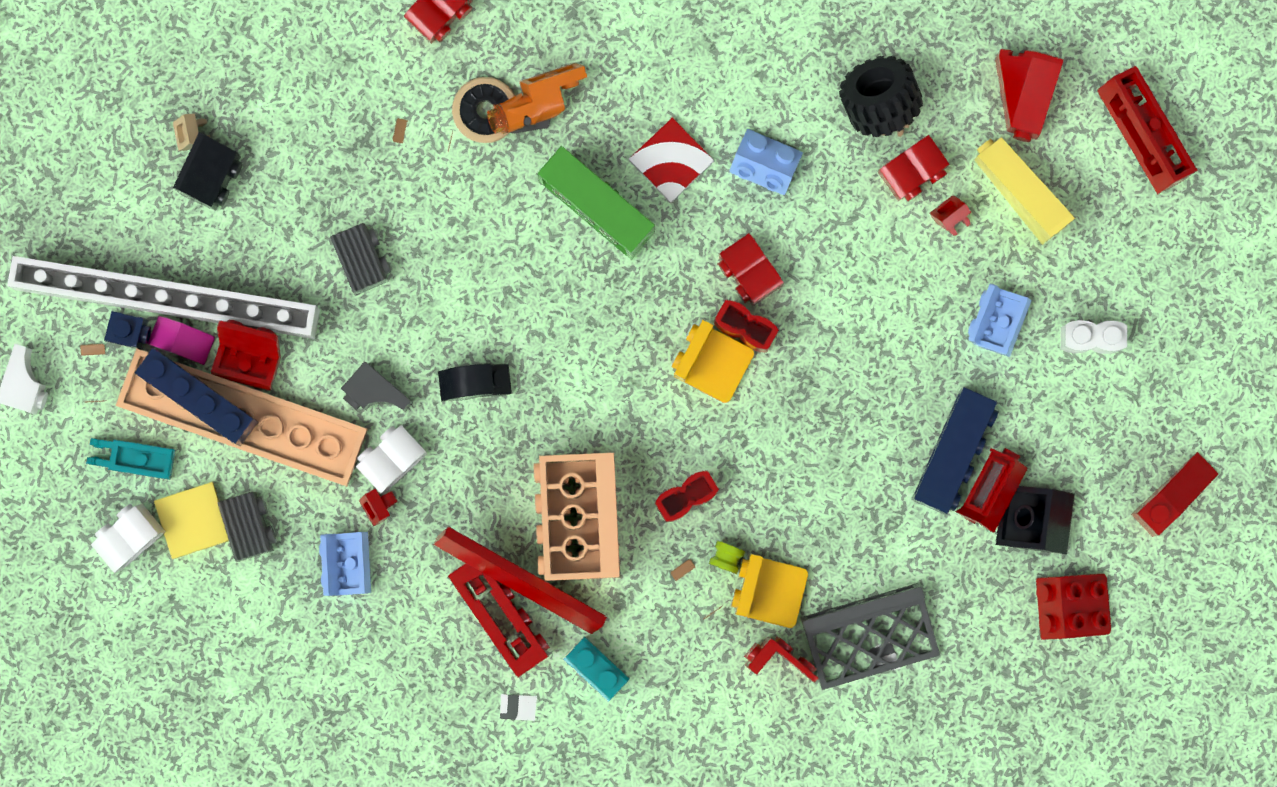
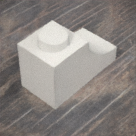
[0,344,48,415]

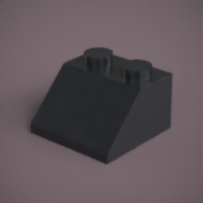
[173,132,242,211]
[996,486,1075,555]

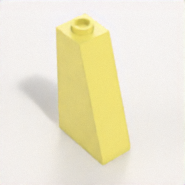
[975,137,1075,245]

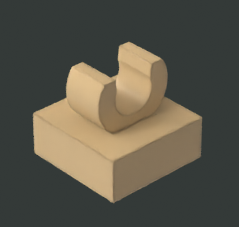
[173,113,210,151]

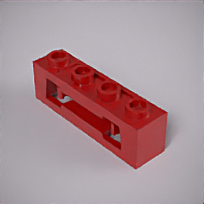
[1097,66,1198,195]
[448,563,550,678]

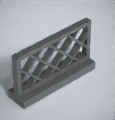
[800,583,940,690]

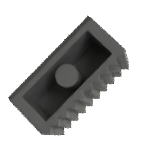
[330,223,391,295]
[218,491,277,562]

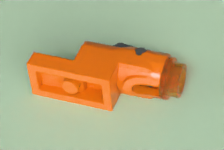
[487,63,587,134]

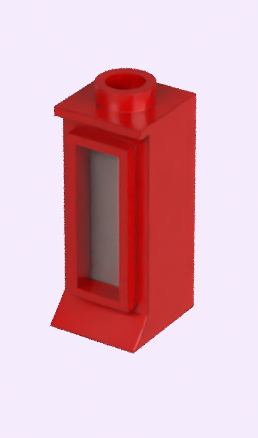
[955,448,1028,533]

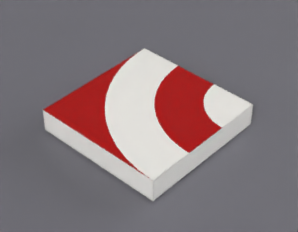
[629,117,714,203]

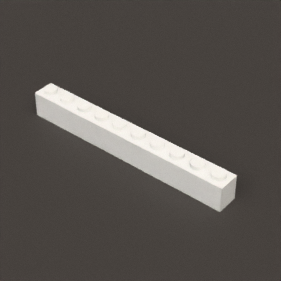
[7,256,320,339]

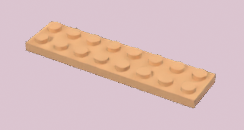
[116,348,368,487]

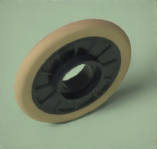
[452,77,515,143]

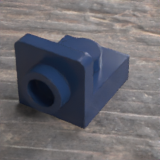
[104,311,151,350]

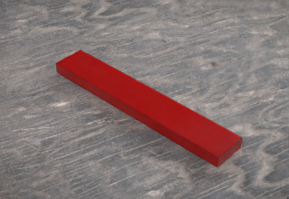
[433,527,607,634]

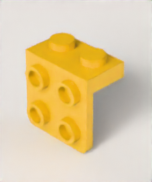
[671,320,754,403]
[731,554,808,628]

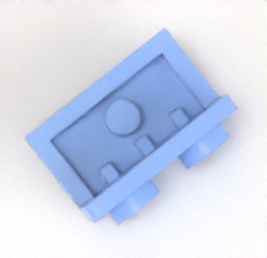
[730,129,803,195]
[968,283,1032,357]
[319,532,371,596]

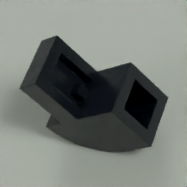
[438,363,512,402]

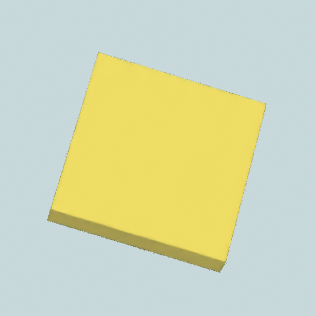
[154,482,229,559]

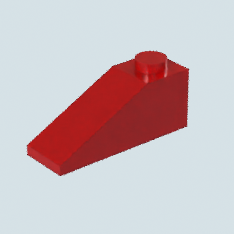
[1131,452,1218,537]

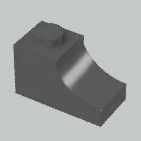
[341,361,413,412]

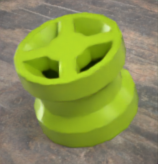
[709,541,745,574]

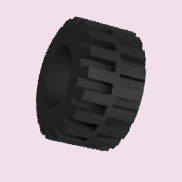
[839,56,923,137]

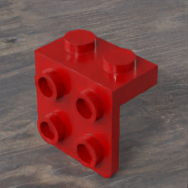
[211,320,281,391]
[1036,574,1111,640]
[744,636,819,683]

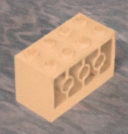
[534,452,620,581]

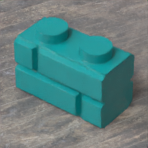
[563,636,630,702]

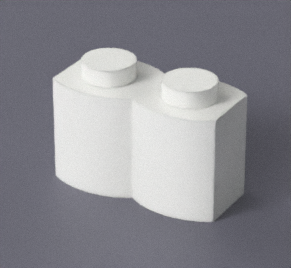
[1060,320,1127,354]
[356,425,427,495]
[91,504,166,573]

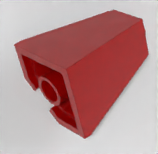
[995,49,1064,142]

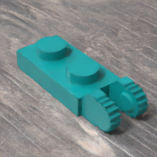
[86,438,176,480]

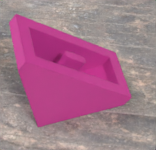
[147,315,215,365]

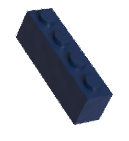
[135,348,258,447]
[911,387,999,515]

